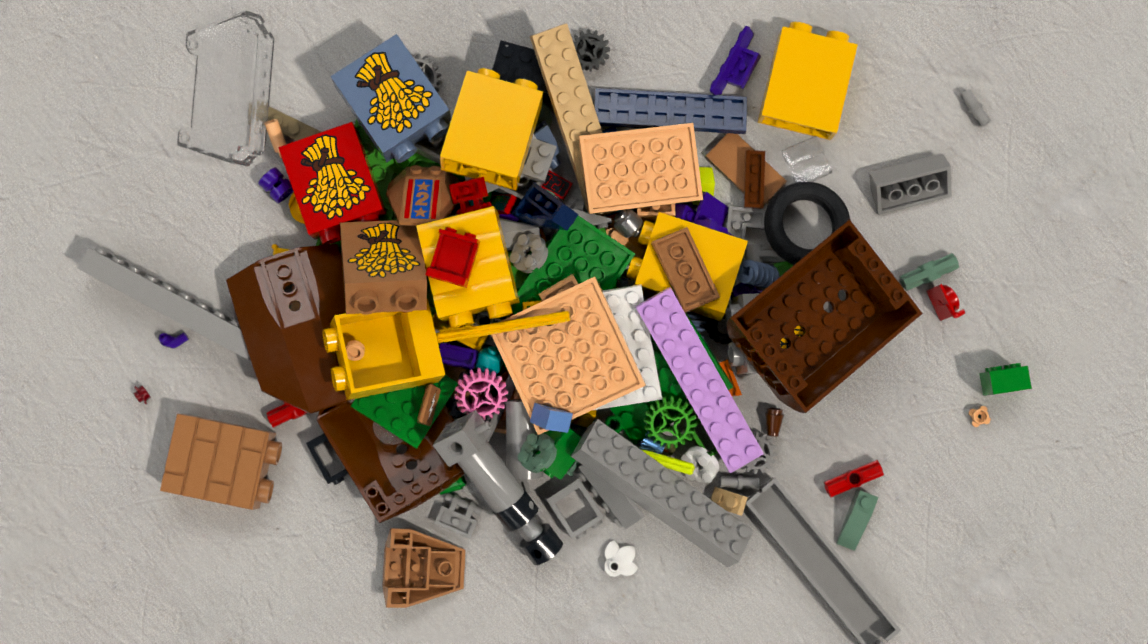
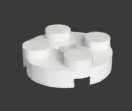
[681,446,719,483]

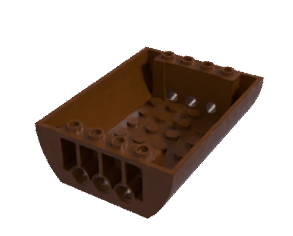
[727,220,923,413]

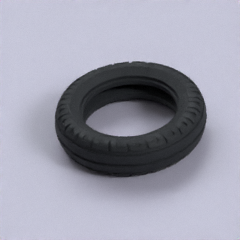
[764,181,850,265]

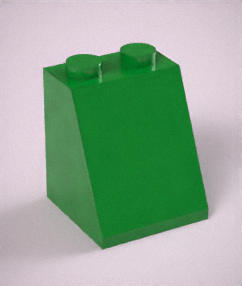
[535,428,582,480]

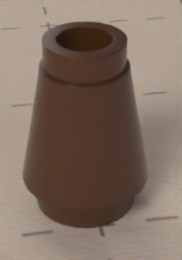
[765,408,784,437]

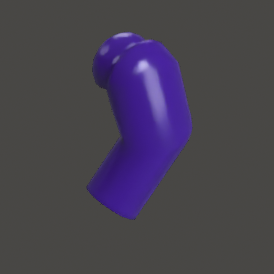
[158,332,189,349]

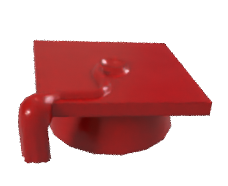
[926,284,965,321]

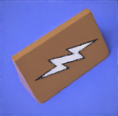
[416,384,441,426]

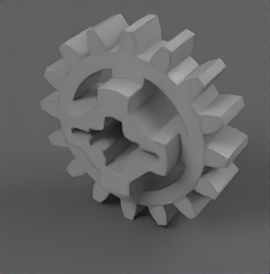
[741,432,777,474]

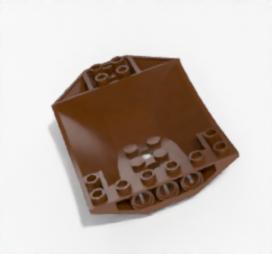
[226,244,349,414]
[317,399,465,523]

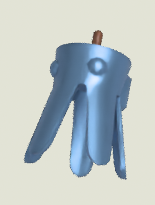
[639,431,669,454]

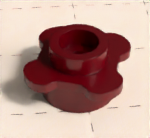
[133,385,151,405]

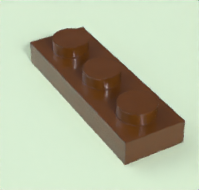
[744,150,765,209]

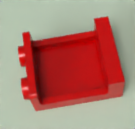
[425,227,480,288]

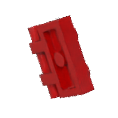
[449,177,492,215]

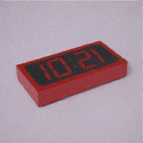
[541,170,573,201]
[490,194,517,215]

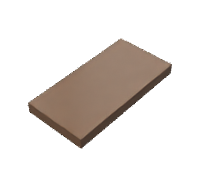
[705,133,787,204]
[651,227,720,313]

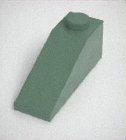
[836,490,879,551]

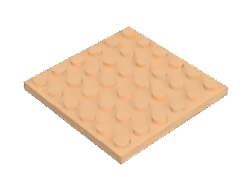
[491,277,646,435]

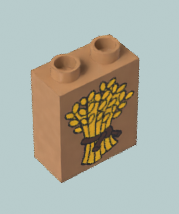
[340,220,427,314]

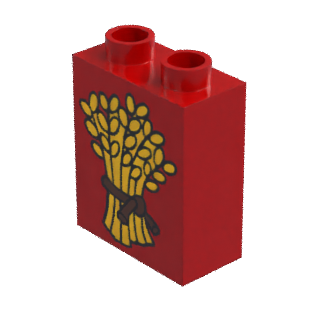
[278,122,387,245]

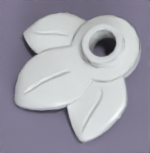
[604,540,638,577]

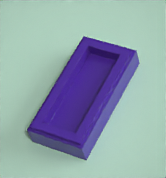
[439,343,478,370]

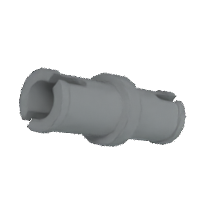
[960,89,991,127]
[719,475,759,490]

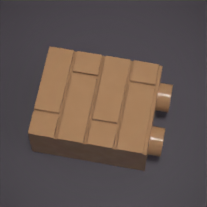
[160,414,282,510]

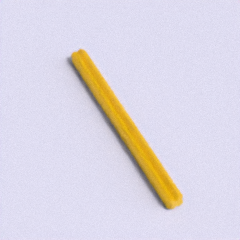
[436,311,570,343]

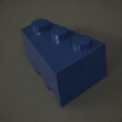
[512,182,579,231]

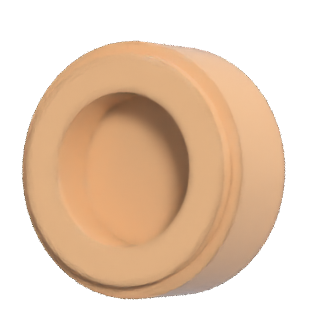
[345,341,365,361]

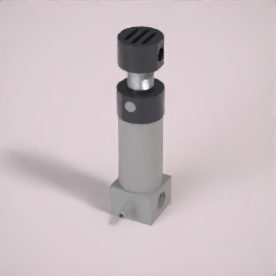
[433,410,563,565]

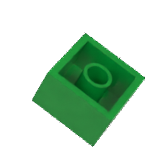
[979,363,1032,396]

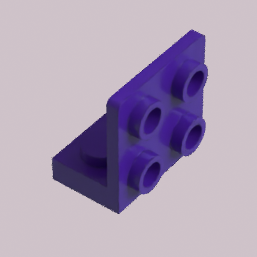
[693,192,734,236]

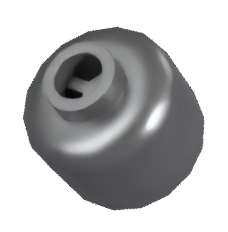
[614,209,643,238]

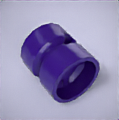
[258,167,293,204]

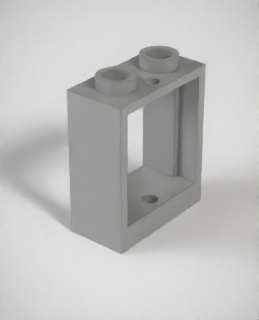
[546,478,604,539]

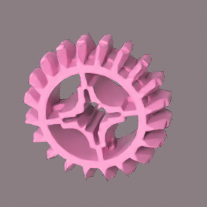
[455,368,508,420]

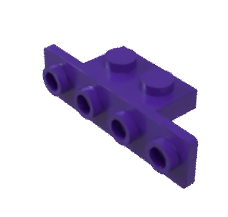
[710,26,761,95]

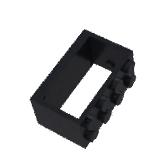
[492,40,552,104]

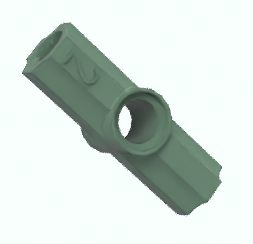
[899,253,960,291]

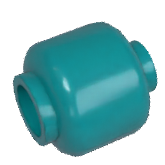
[476,346,503,374]

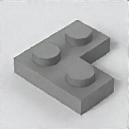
[726,206,766,240]

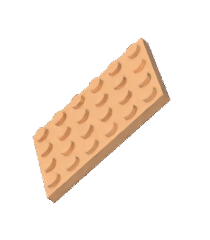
[578,123,703,214]

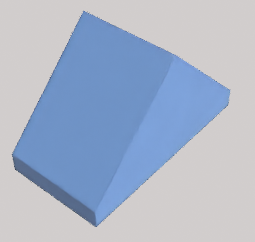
[530,403,573,433]

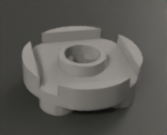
[509,234,548,273]

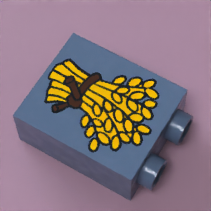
[331,34,451,163]

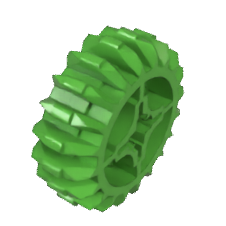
[644,396,697,449]

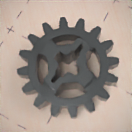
[573,29,610,72]

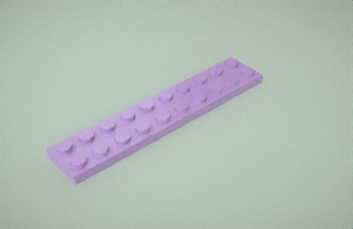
[635,287,764,473]

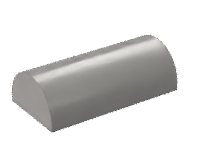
[506,399,543,480]

